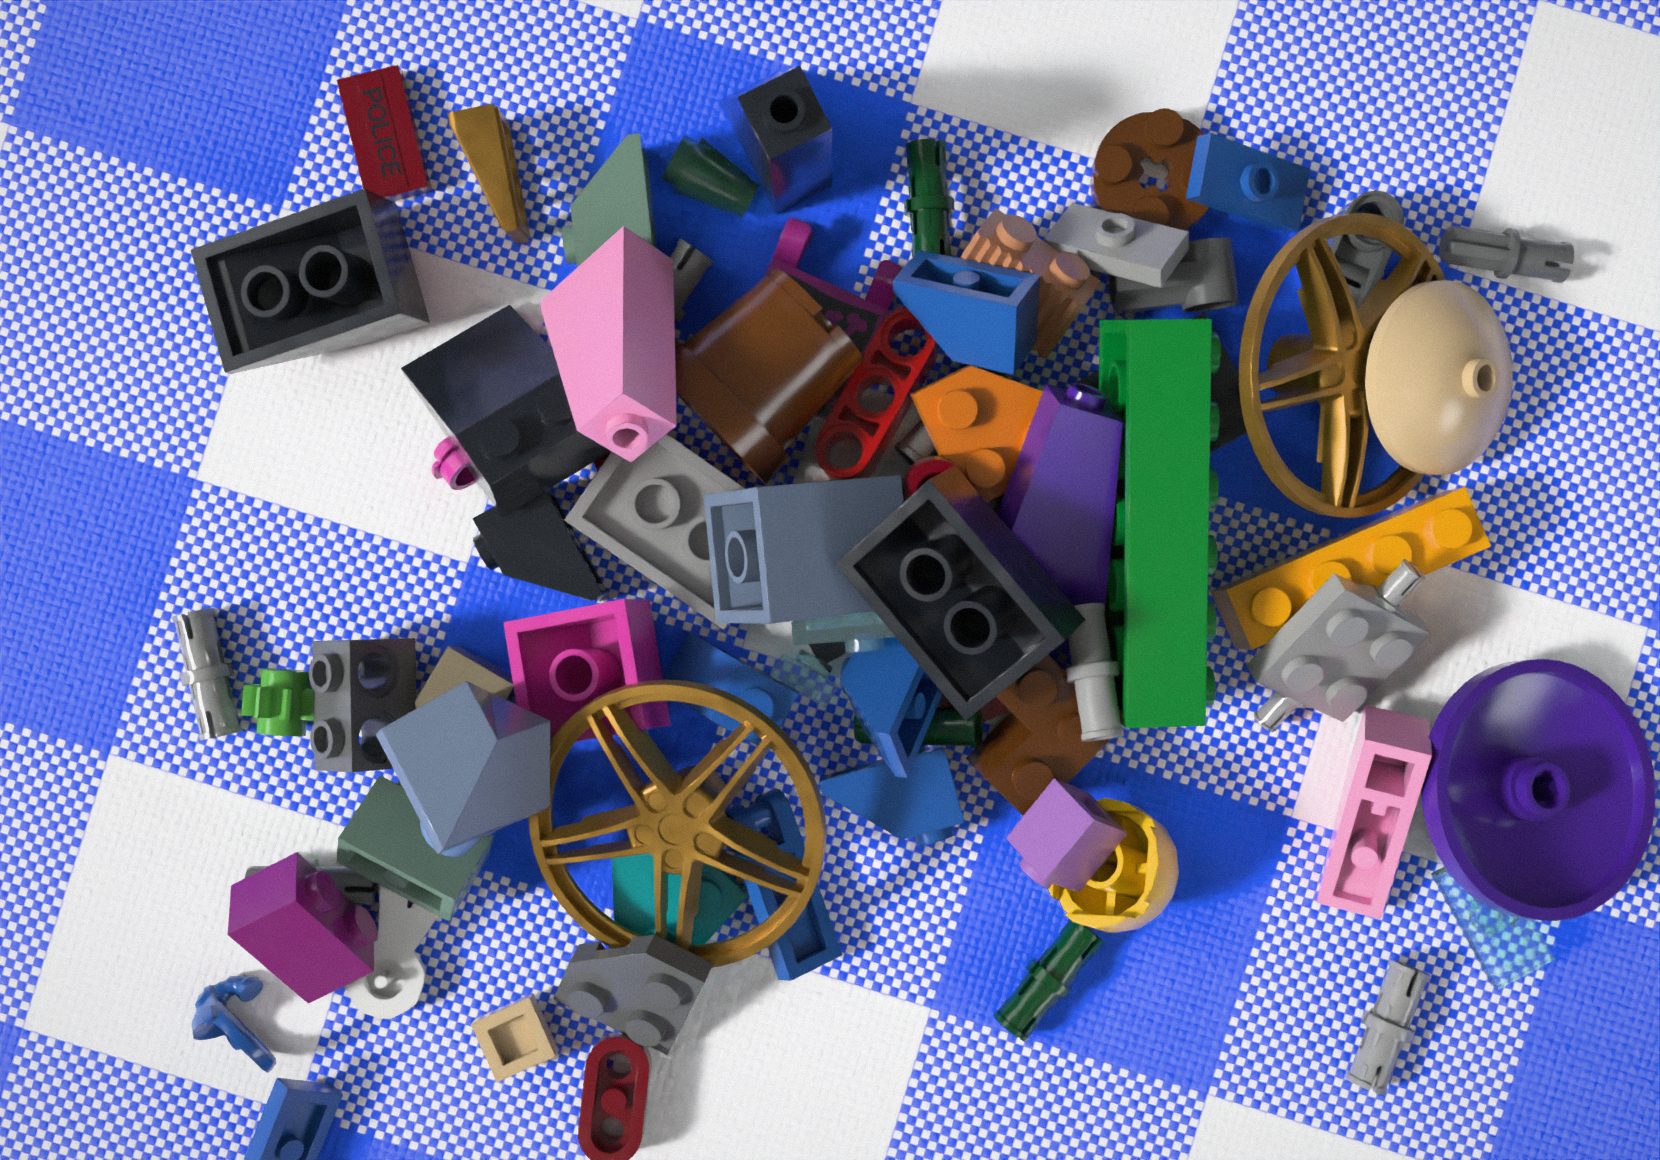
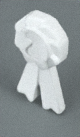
[345,885,438,1019]

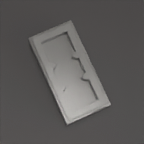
[1043,203,1189,288]

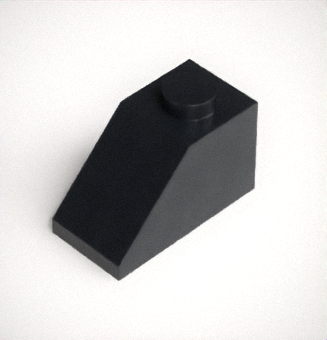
[472,488,610,601]

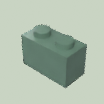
[336,775,494,922]

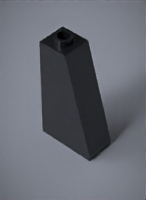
[720,66,832,214]

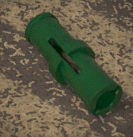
[904,139,954,257]
[993,919,1105,1042]

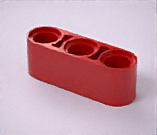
[814,308,939,481]

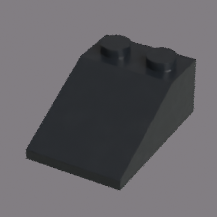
[190,188,430,374]
[401,304,611,518]

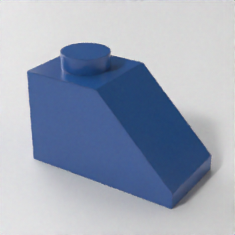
[893,250,1040,375]
[663,631,800,746]
[840,631,943,778]
[819,746,965,846]

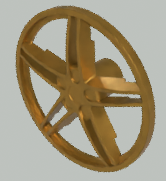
[1239,213,1446,518]
[529,680,827,968]

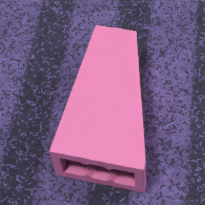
[540,226,677,462]

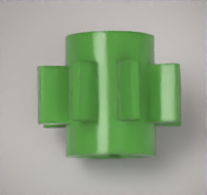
[241,668,314,736]

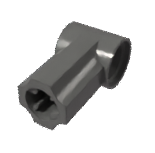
[1108,237,1239,314]

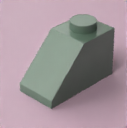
[562,133,657,267]

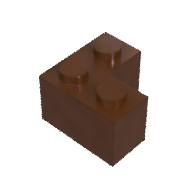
[965,655,1111,816]

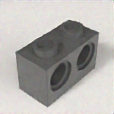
[309,638,417,772]

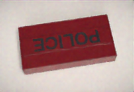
[336,65,432,201]

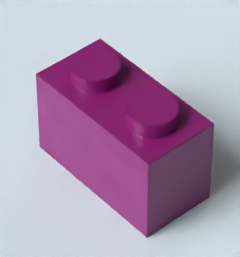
[227,852,378,1004]

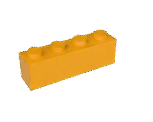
[1210,487,1491,650]

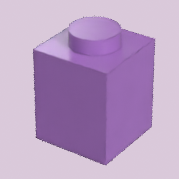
[1006,778,1128,892]

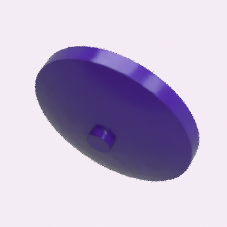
[1421,659,1656,921]

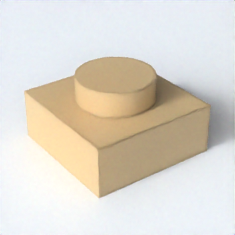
[471,993,559,1083]

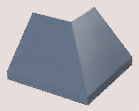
[376,681,550,854]

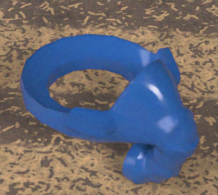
[191,974,277,1073]

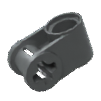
[1301,190,1404,309]

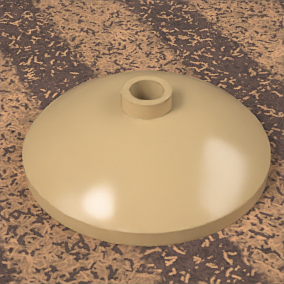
[1365,280,1513,475]

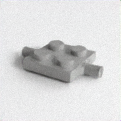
[1246,559,1432,733]

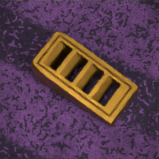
[447,103,531,244]

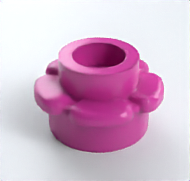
[431,437,477,490]

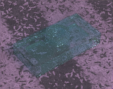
[791,611,895,653]
[1431,866,1555,990]

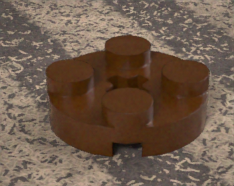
[1090,108,1209,231]

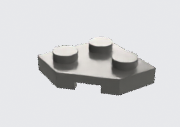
[554,935,714,1055]

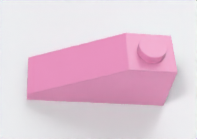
[1317,705,1432,920]

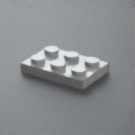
[564,434,745,630]

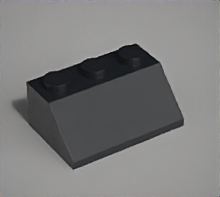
[835,465,1086,721]

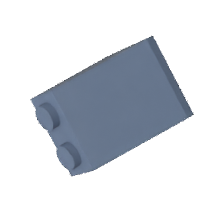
[704,475,905,624]

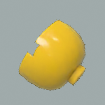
[1048,798,1179,933]

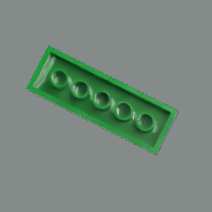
[1099,319,1221,728]

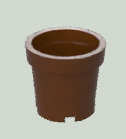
[675,268,865,485]

